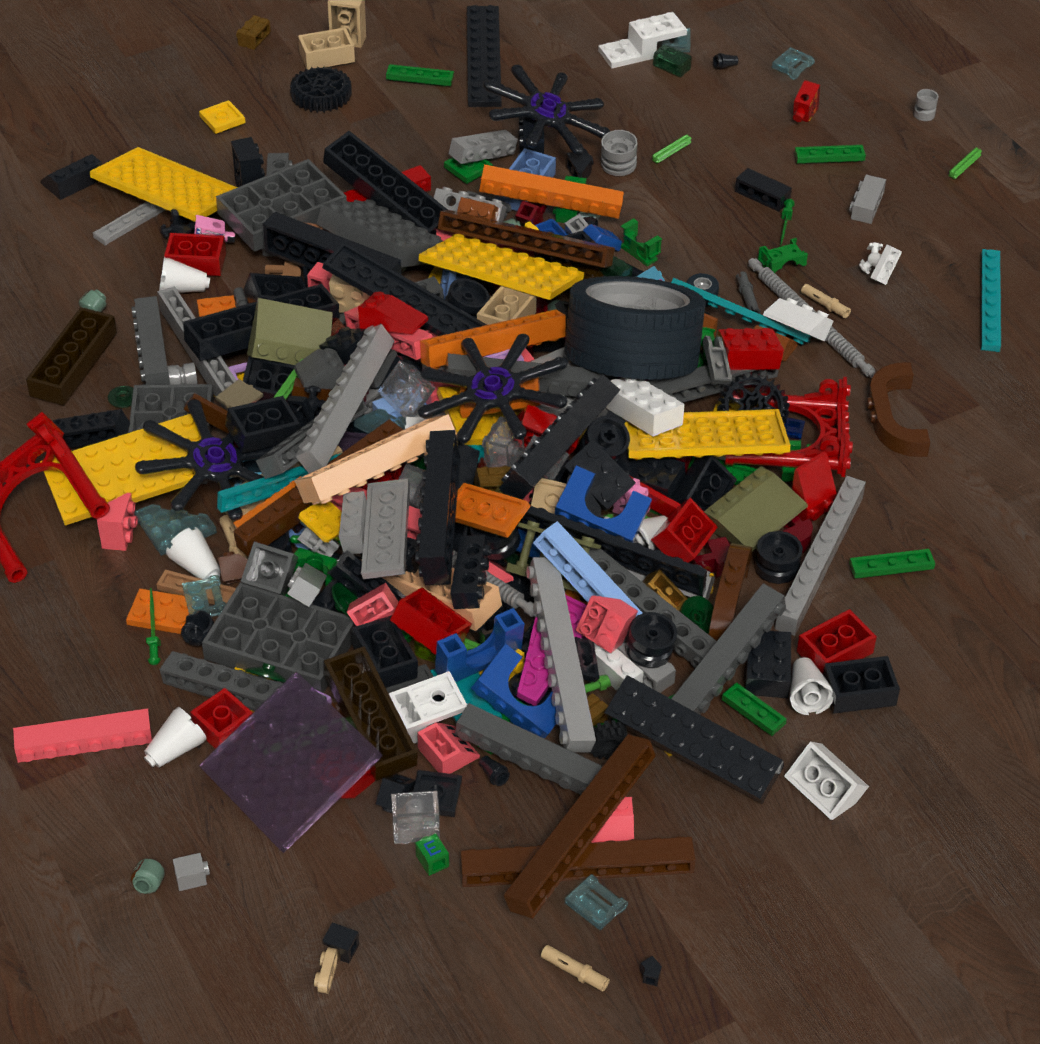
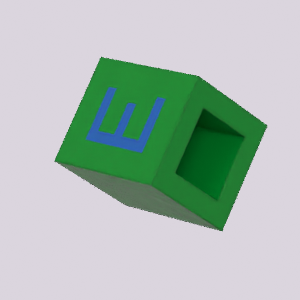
[415,833,449,876]

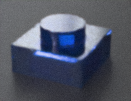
[784,417,805,439]

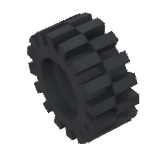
[591,720,628,759]

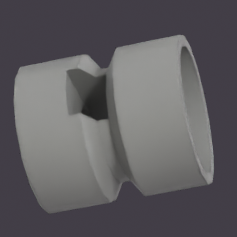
[913,89,939,121]
[167,362,197,385]

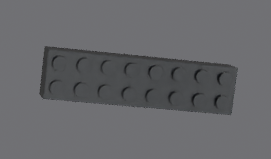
[323,131,448,235]
[263,212,401,275]
[183,284,339,361]
[499,374,620,500]
[415,430,461,586]
[604,675,784,804]

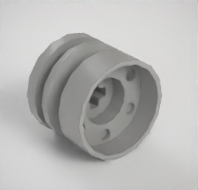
[601,130,637,176]

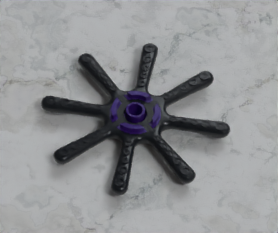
[483,65,610,155]
[418,334,568,444]
[135,399,277,521]

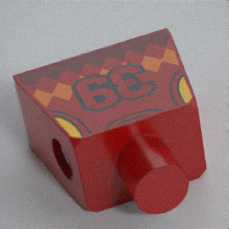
[793,80,820,122]

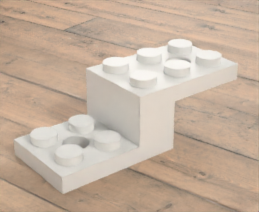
[598,12,687,69]
[347,671,467,762]

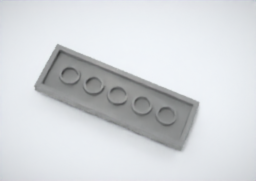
[361,478,410,579]

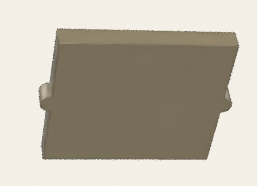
[215,379,263,408]

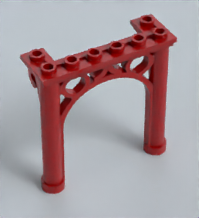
[725,377,853,477]
[0,412,110,583]

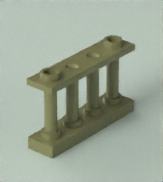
[506,520,601,593]

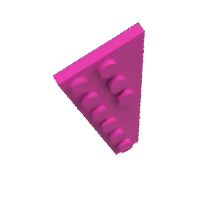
[517,594,587,706]

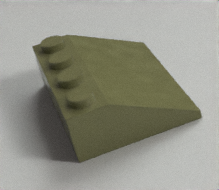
[247,298,333,365]
[704,466,808,552]

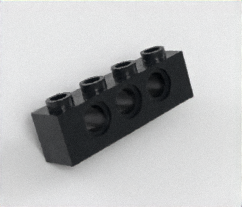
[450,535,491,609]
[328,550,406,602]

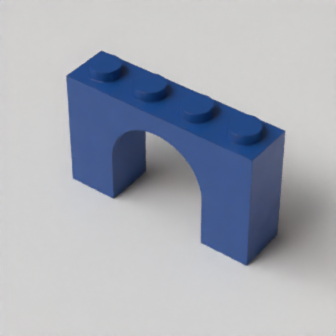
[555,466,652,543]
[435,608,525,682]
[471,643,557,739]

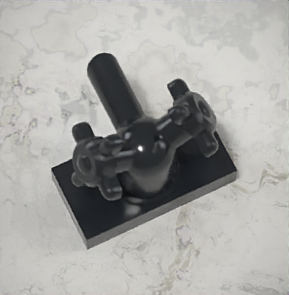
[160,209,195,239]
[287,385,326,429]
[575,637,600,682]

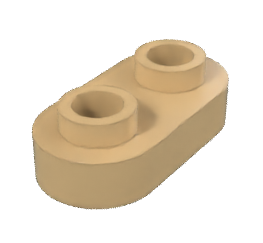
[314,947,339,994]

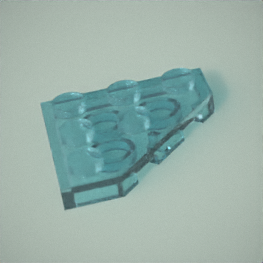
[134,504,217,556]

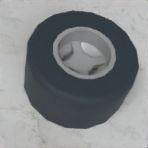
[686,273,719,307]

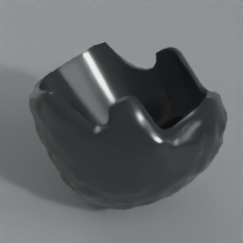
[181,610,214,647]

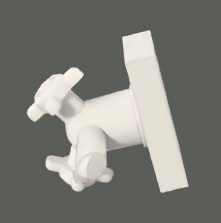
[859,242,902,285]

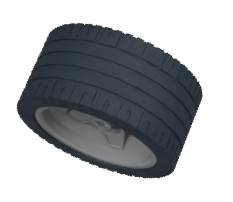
[564,276,706,380]

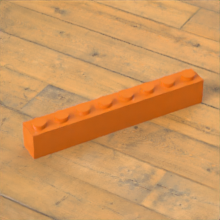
[479,164,624,219]
[420,309,566,369]

